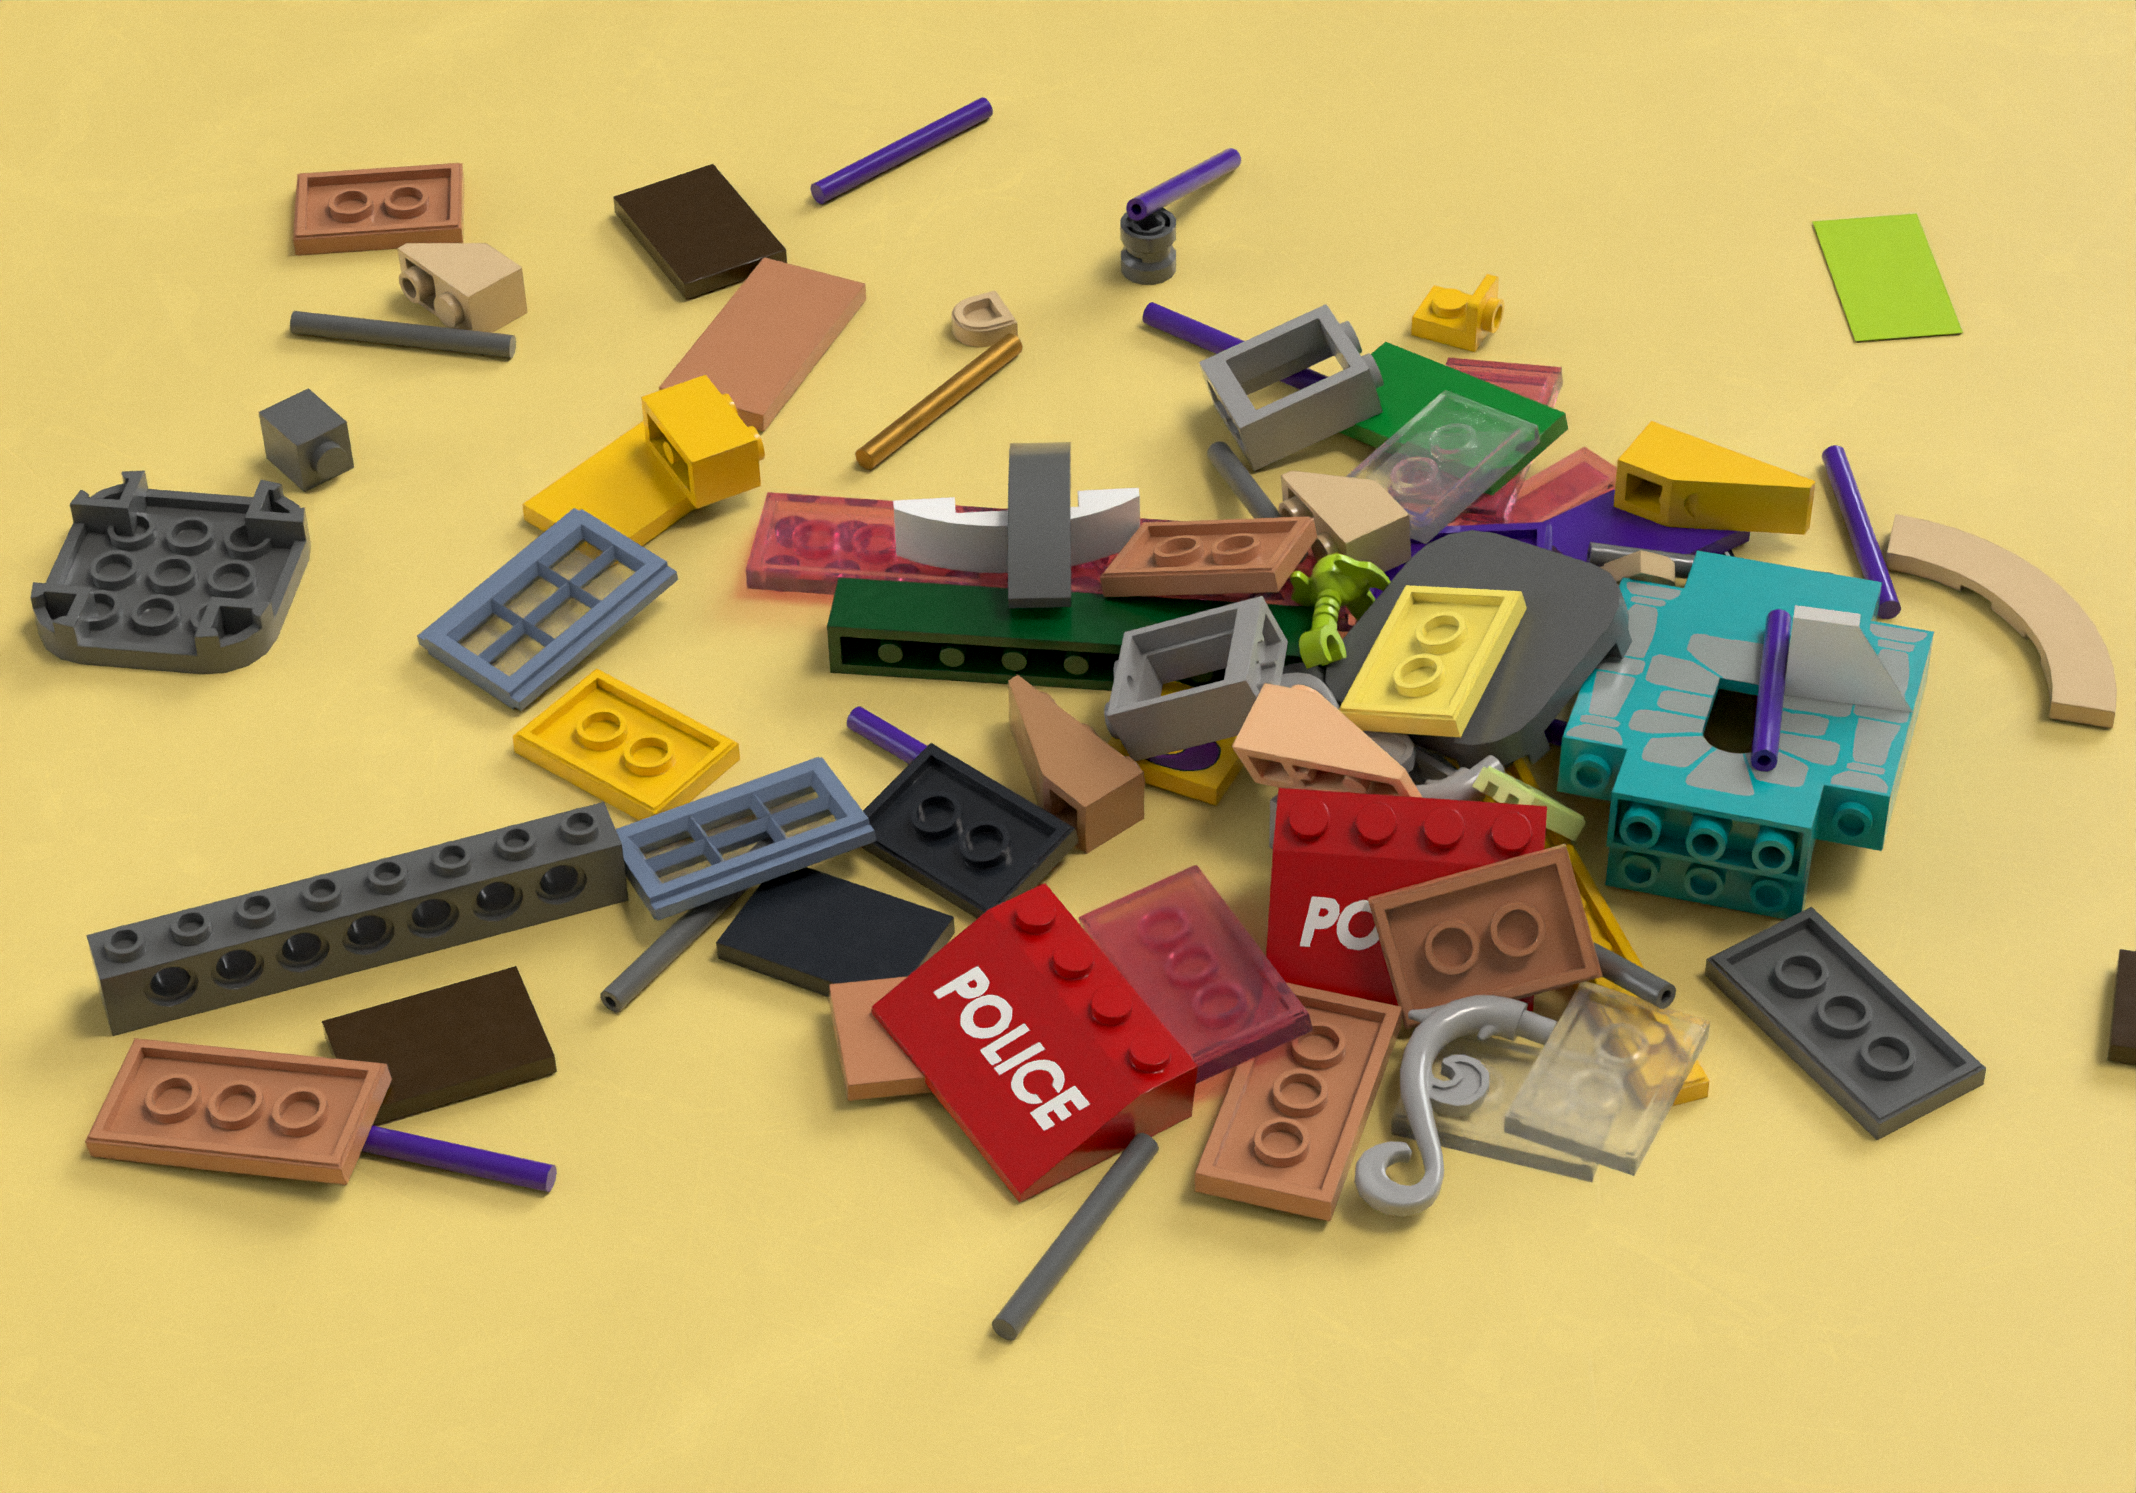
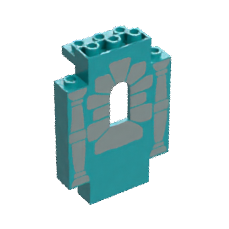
[1557,550,1934,919]

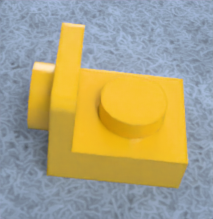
[1411,274,1504,352]

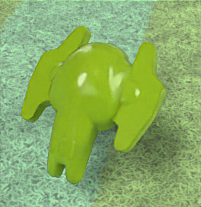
[1290,553,1391,669]

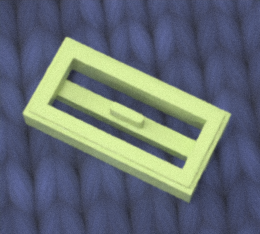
[1472,766,1586,841]

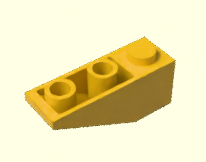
[1613,421,1816,535]

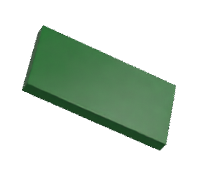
[1339,342,1568,496]

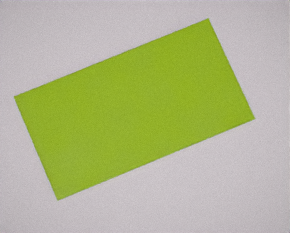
[1812,213,1963,342]

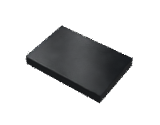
[861,743,1079,919]
[716,867,955,997]

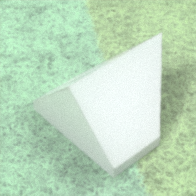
[1784,605,1913,712]

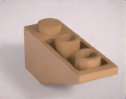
[1008,675,1145,854]

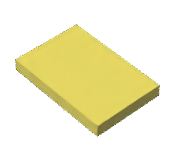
[1339,585,1527,738]

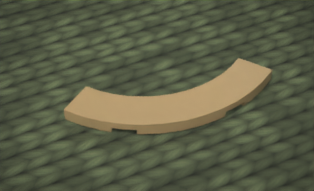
[1885,514,2117,728]

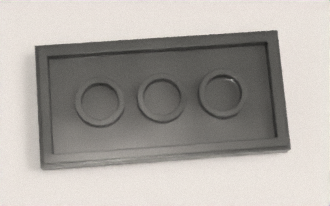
[1705,907,1986,1140]

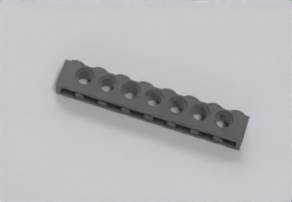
[86,802,629,1036]

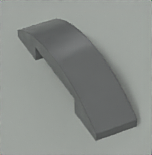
[1008,442,1071,608]

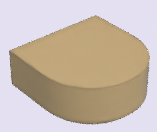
[951,291,1018,347]
[1600,550,1675,586]

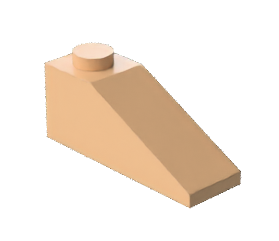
[1232,683,1423,798]

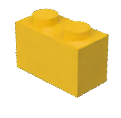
[641,375,765,509]

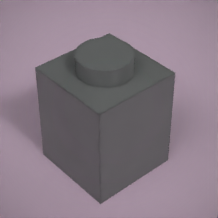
[258,388,354,492]

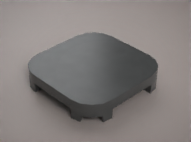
[30,470,311,674]
[1325,530,1632,769]

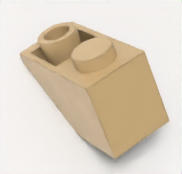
[398,243,528,333]
[1278,471,1411,572]

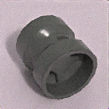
[1120,208,1176,285]

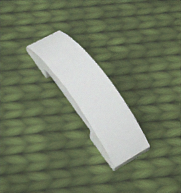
[893,488,1140,573]

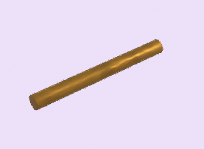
[855,333,1023,470]

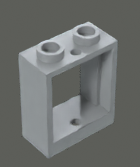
[1199,304,1384,471]
[1104,596,1288,761]

